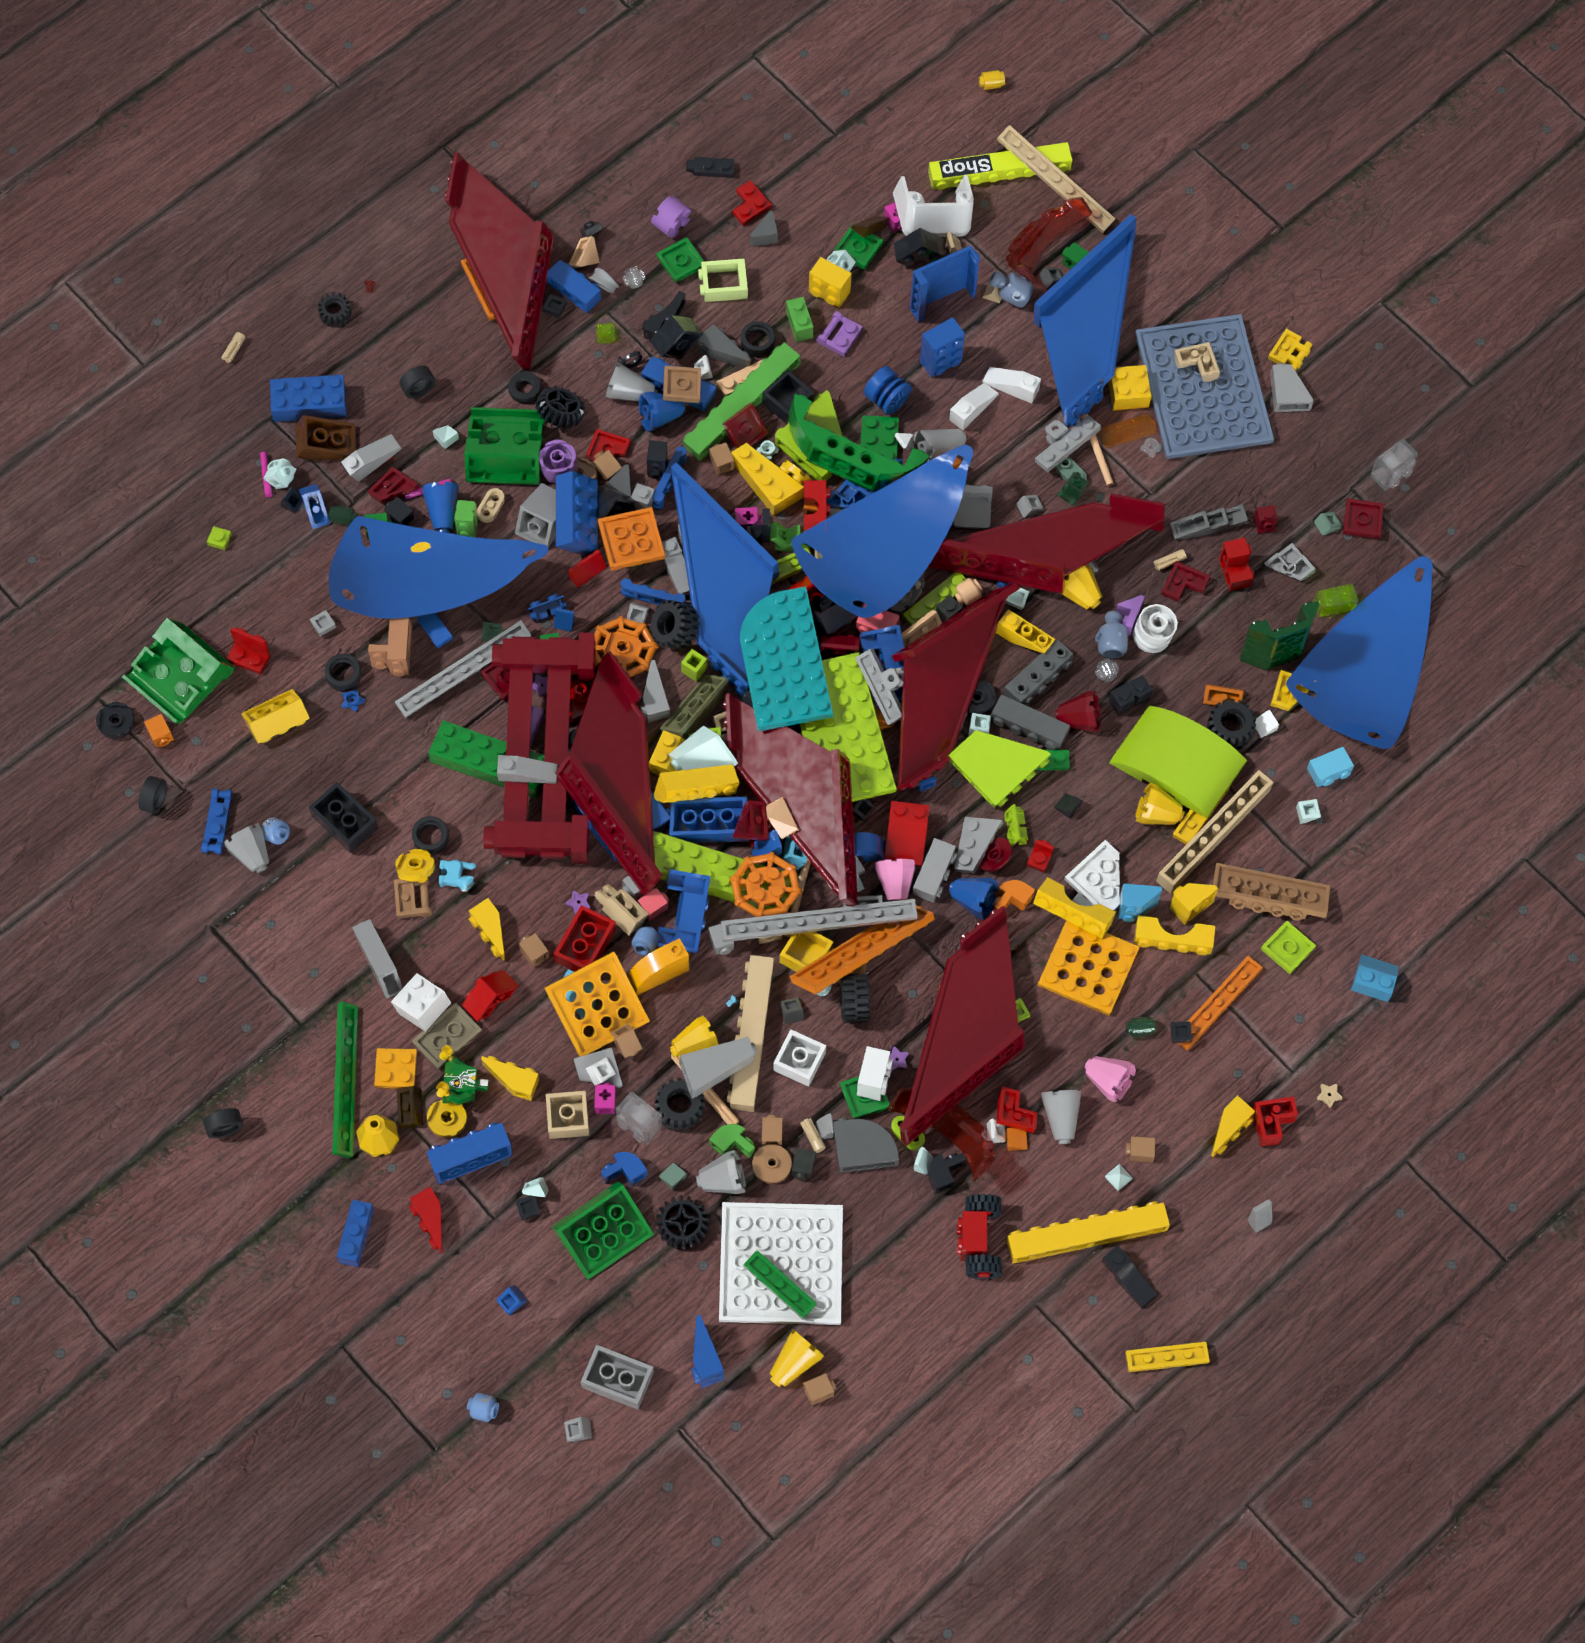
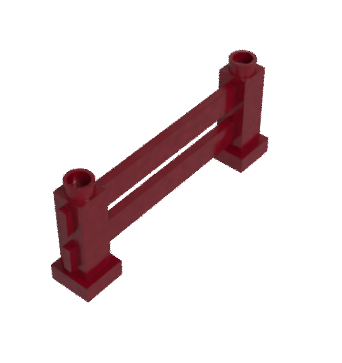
[483,632,596,863]

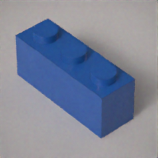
[546,260,601,313]
[337,1199,374,1267]

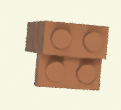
[368,617,412,677]

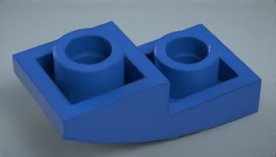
[417,613,453,649]

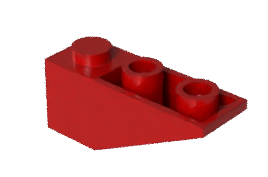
[409,1187,443,1254]

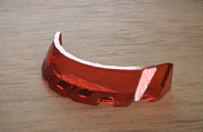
[1006,197,1092,283]
[888,1087,996,1182]

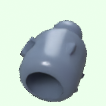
[989,270,1034,308]
[1095,611,1129,658]

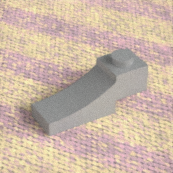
[662,537,690,596]

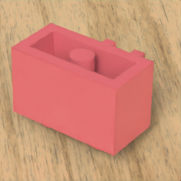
[856,603,900,633]

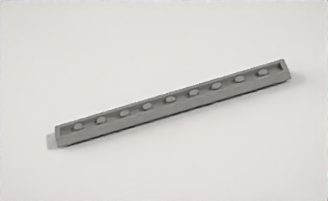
[721,899,917,942]

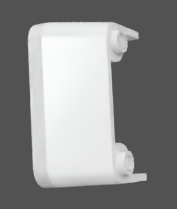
[893,175,974,237]

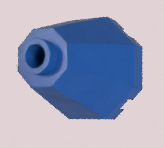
[639,392,685,432]
[949,878,999,920]

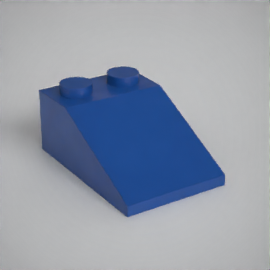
[691,1315,724,1389]

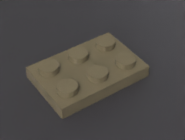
[412,1003,482,1070]

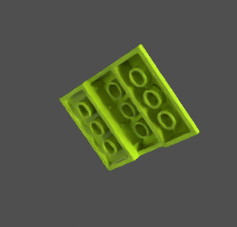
[1109,706,1247,819]

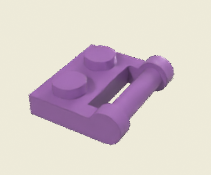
[816,311,863,357]

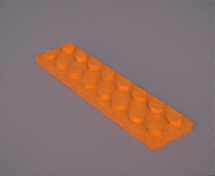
[790,905,935,994]

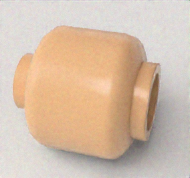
[955,578,983,606]

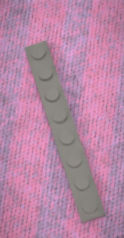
[395,620,532,718]

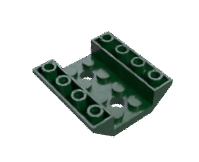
[1239,601,1320,671]

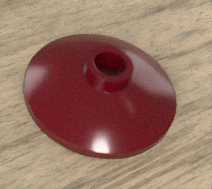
[979,838,1012,872]

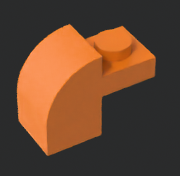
[993,880,1035,911]

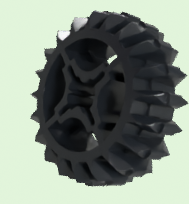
[535,385,585,430]
[655,1195,710,1250]

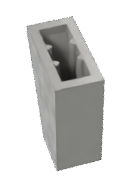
[1270,363,1313,412]

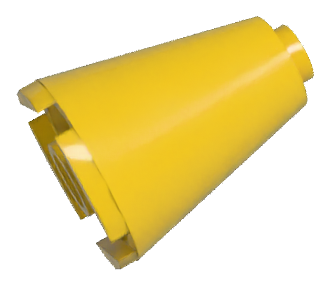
[769,1329,824,1387]

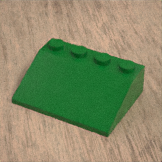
[551,1182,654,1280]

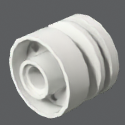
[1132,604,1178,653]

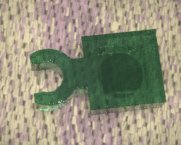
[481,622,508,642]

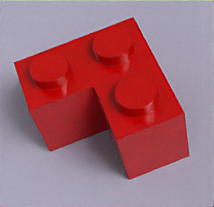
[1219,538,1255,591]
[462,970,519,1022]
[1252,1096,1298,1147]

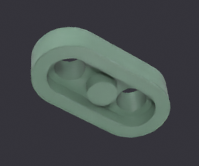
[1055,457,1087,488]

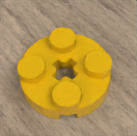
[779,459,813,487]
[395,849,435,883]
[427,1100,467,1138]

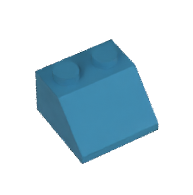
[1118,884,1162,922]
[1351,954,1399,1002]

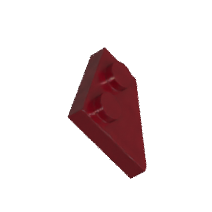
[367,467,419,504]
[733,800,769,841]

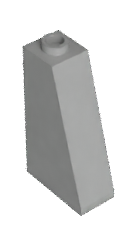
[352,919,403,999]
[679,1037,756,1098]

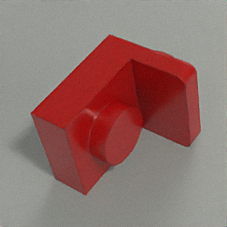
[1027,840,1054,873]

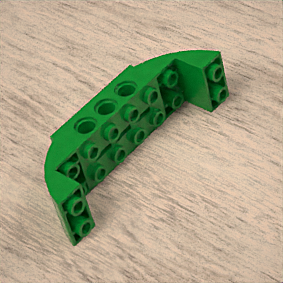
[789,394,930,492]

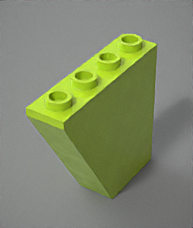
[775,390,842,481]
[948,730,1051,808]

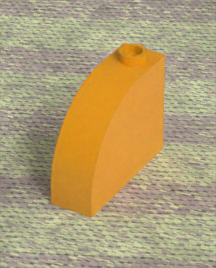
[628,938,689,996]

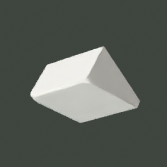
[1255,710,1279,738]
[586,1057,616,1085]

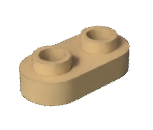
[477,488,505,523]

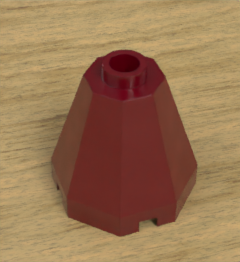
[1055,690,1101,732]

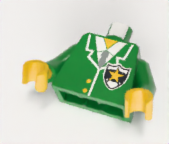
[436,1045,488,1106]

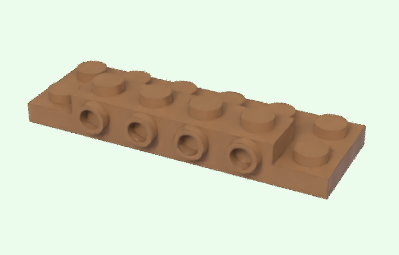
[1213,863,1330,921]

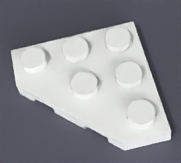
[1064,840,1120,911]

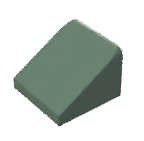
[1314,512,1343,535]
[659,1163,687,1191]

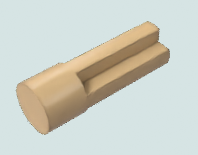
[221,332,246,363]
[1153,549,1187,571]
[800,1118,826,1153]

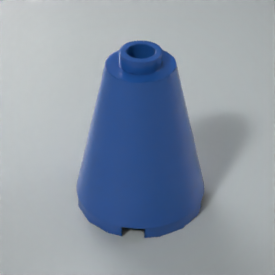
[422,482,459,533]

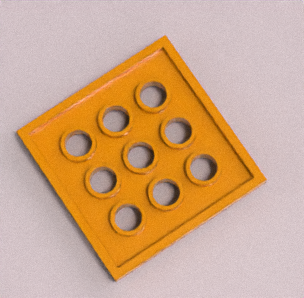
[1037,920,1140,1016]
[544,951,650,1057]

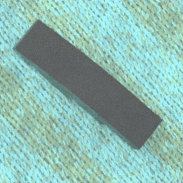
[1170,504,1249,540]

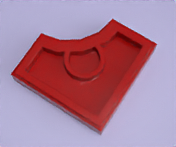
[585,429,631,462]

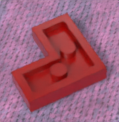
[732,180,772,226]
[996,1086,1037,1133]

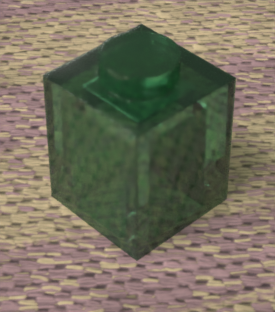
[1057,472,1089,505]

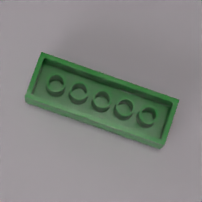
[428,720,545,799]

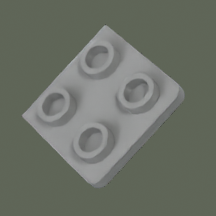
[953,484,993,530]

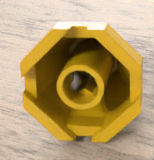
[1061,564,1102,609]
[1135,783,1184,825]
[670,1016,719,1060]
[356,1114,399,1157]

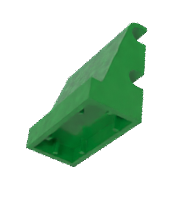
[464,407,544,485]
[122,618,236,724]

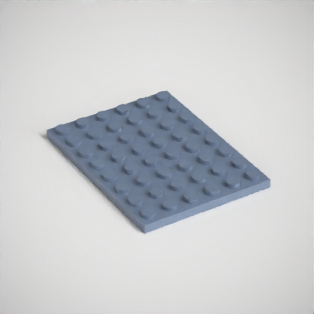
[1135,314,1274,459]

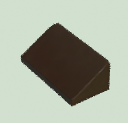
[851,216,889,238]
[397,1086,423,1129]

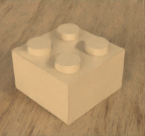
[546,1091,589,1139]

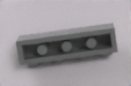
[1003,639,1073,706]

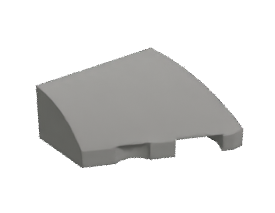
[1264,543,1316,581]
[574,1048,623,1088]

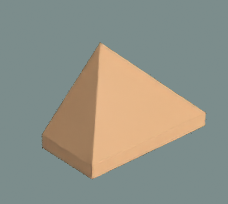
[569,236,600,269]
[766,797,799,839]

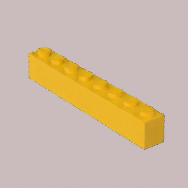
[1007,1201,1170,1264]

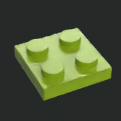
[1261,921,1316,974]

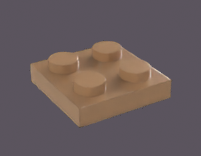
[663,366,701,403]

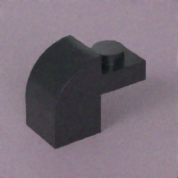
[928,1153,966,1194]

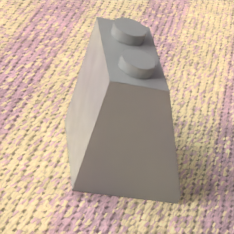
[515,483,556,548]

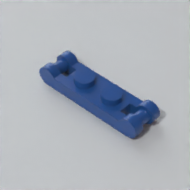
[653,446,687,510]
[621,578,685,606]
[201,788,233,854]

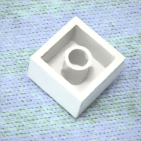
[391,973,451,1032]
[773,1029,826,1087]
[857,1046,893,1101]

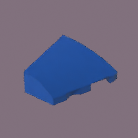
[827,480,871,509]

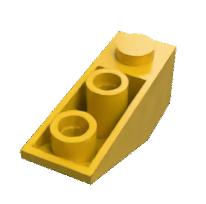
[996,609,1055,654]
[468,898,505,961]
[481,1056,539,1101]
[1211,1095,1255,1157]

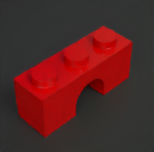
[804,480,830,532]

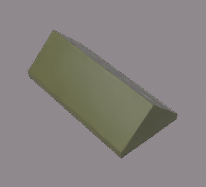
[660,674,729,740]

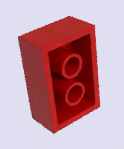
[554,905,616,972]

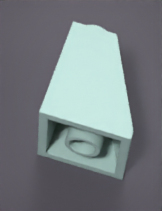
[669,726,738,771]

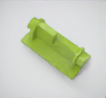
[1004,804,1028,846]

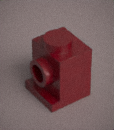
[1254,505,1278,534]

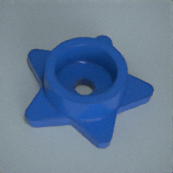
[341,689,365,712]

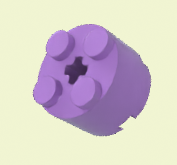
[651,195,691,239]
[539,440,578,483]

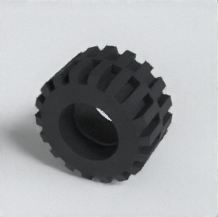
[650,600,700,650]
[1206,699,1256,750]
[840,973,870,1023]
[655,1078,705,1132]

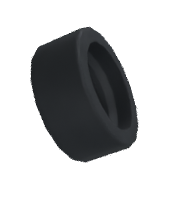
[741,321,775,357]
[399,366,436,399]
[325,654,361,691]
[138,776,167,814]
[412,816,449,855]
[203,1108,244,1138]

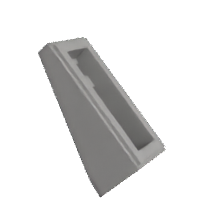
[1247,1199,1272,1232]

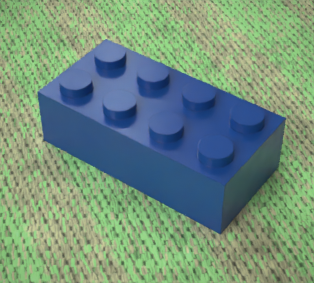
[270,375,347,422]
[556,471,598,555]
[669,797,750,843]
[427,1123,513,1185]

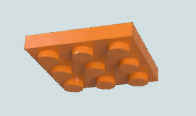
[598,507,665,571]

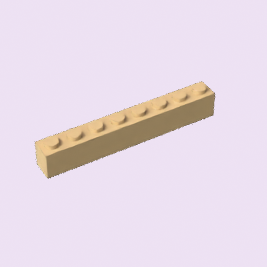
[1156,770,1273,894]
[727,955,774,1112]

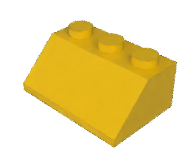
[241,689,310,743]

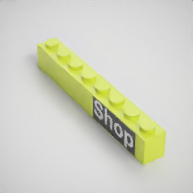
[928,142,1072,190]

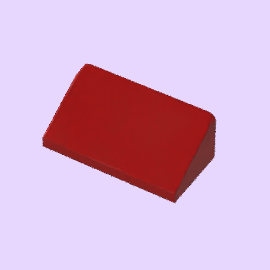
[569,550,606,587]

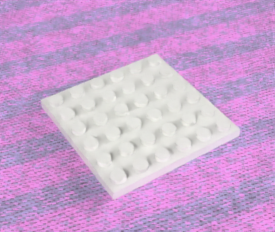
[719,1202,843,1325]

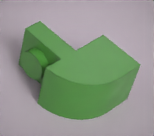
[770,522,810,552]
[709,1124,755,1158]

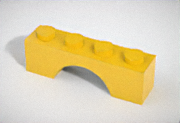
[1033,877,1116,938]
[1134,915,1215,955]

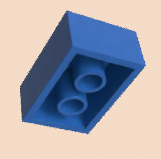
[920,317,965,378]

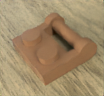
[394,878,432,919]

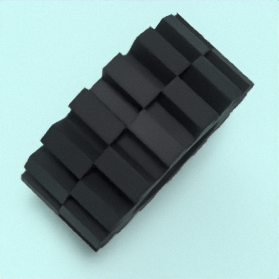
[318,292,352,328]

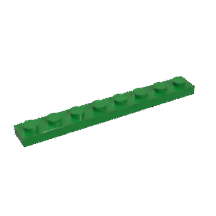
[332,1001,358,1158]

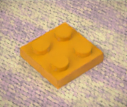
[374,1048,417,1089]

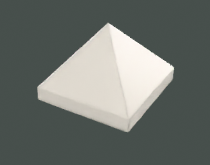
[895,433,914,451]

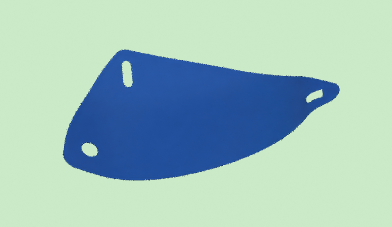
[791,445,973,618]
[329,516,548,619]
[1286,556,1433,749]

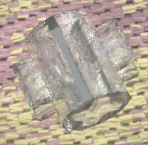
[622,266,646,289]
[1095,659,1119,682]

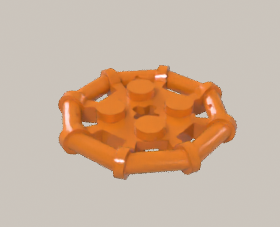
[595,616,658,677]
[729,852,802,917]

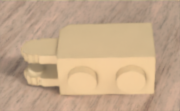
[595,884,648,936]

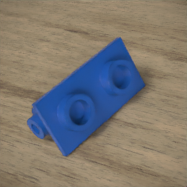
[527,594,567,621]

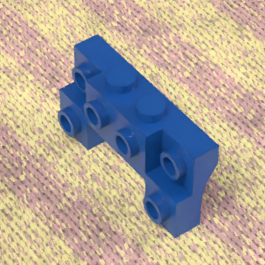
[860,625,904,708]
[657,869,710,953]

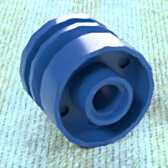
[863,366,912,415]

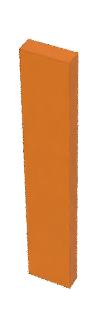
[1178,955,1263,1051]

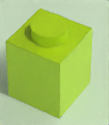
[681,649,707,682]

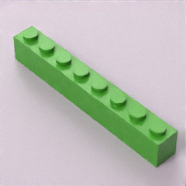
[683,342,801,462]

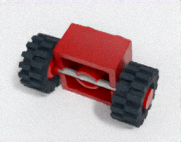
[957,1194,1002,1280]

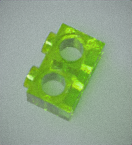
[1314,584,1358,617]

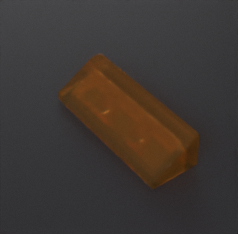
[1098,414,1156,448]

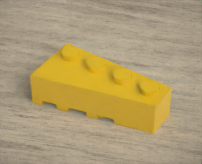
[731,443,804,516]

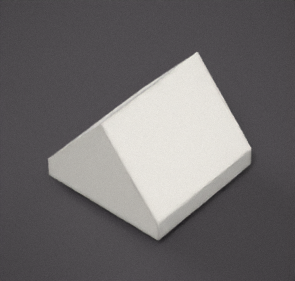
[694,355,713,380]
[987,1119,1006,1143]

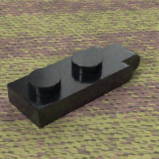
[686,157,735,178]

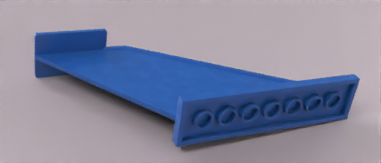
[1034,214,1136,428]
[671,463,779,697]

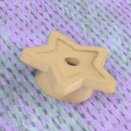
[1317,1084,1342,1108]

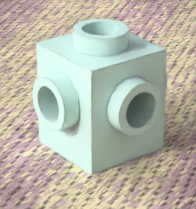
[827,250,855,272]
[263,459,296,489]

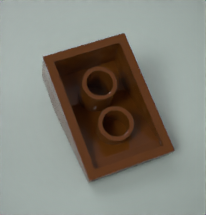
[296,415,356,460]

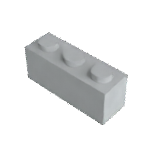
[912,838,958,903]

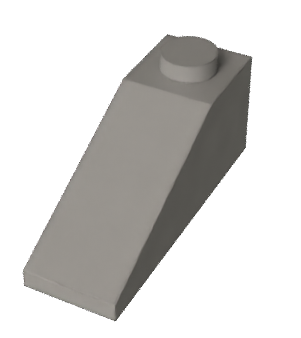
[341,434,402,482]
[640,660,670,723]
[497,755,557,784]

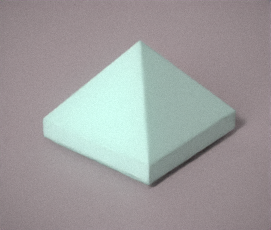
[1105,1164,1133,1191]

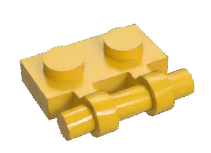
[1268,329,1312,371]

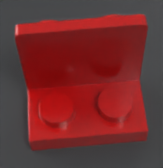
[226,627,271,675]

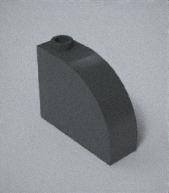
[833,1118,899,1173]

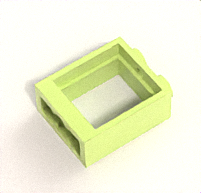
[698,259,748,302]

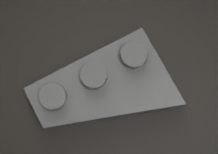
[954,817,1003,874]

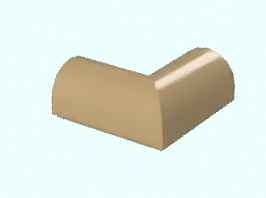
[1174,342,1220,382]

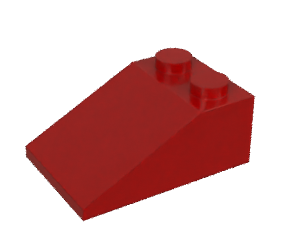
[884,801,930,867]

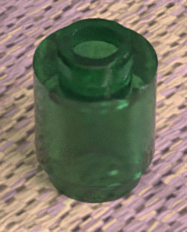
[329,505,358,526]
[1126,1016,1156,1038]

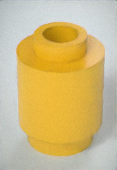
[979,70,1005,90]

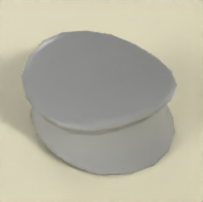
[589,268,619,293]

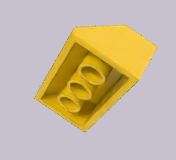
[653,764,739,803]

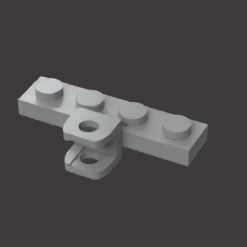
[1035,415,1101,473]
[855,649,904,725]

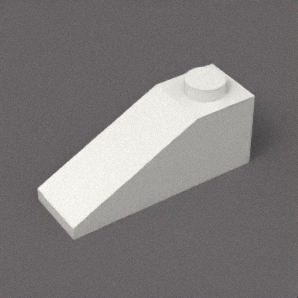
[982,367,1041,403]
[949,383,999,430]

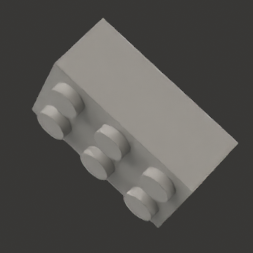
[581,1345,654,1410]

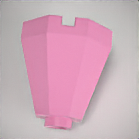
[875,859,915,902]
[1085,1056,1136,1103]

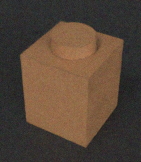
[709,443,734,475]
[592,450,622,480]
[519,933,549,968]
[610,1023,642,1058]
[762,1115,782,1147]
[1125,1137,1155,1163]
[803,1373,836,1406]

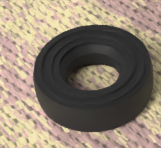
[508,371,541,404]

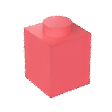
[638,888,669,922]

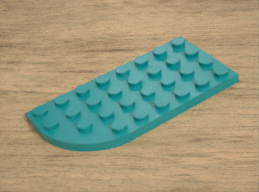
[740,586,833,731]

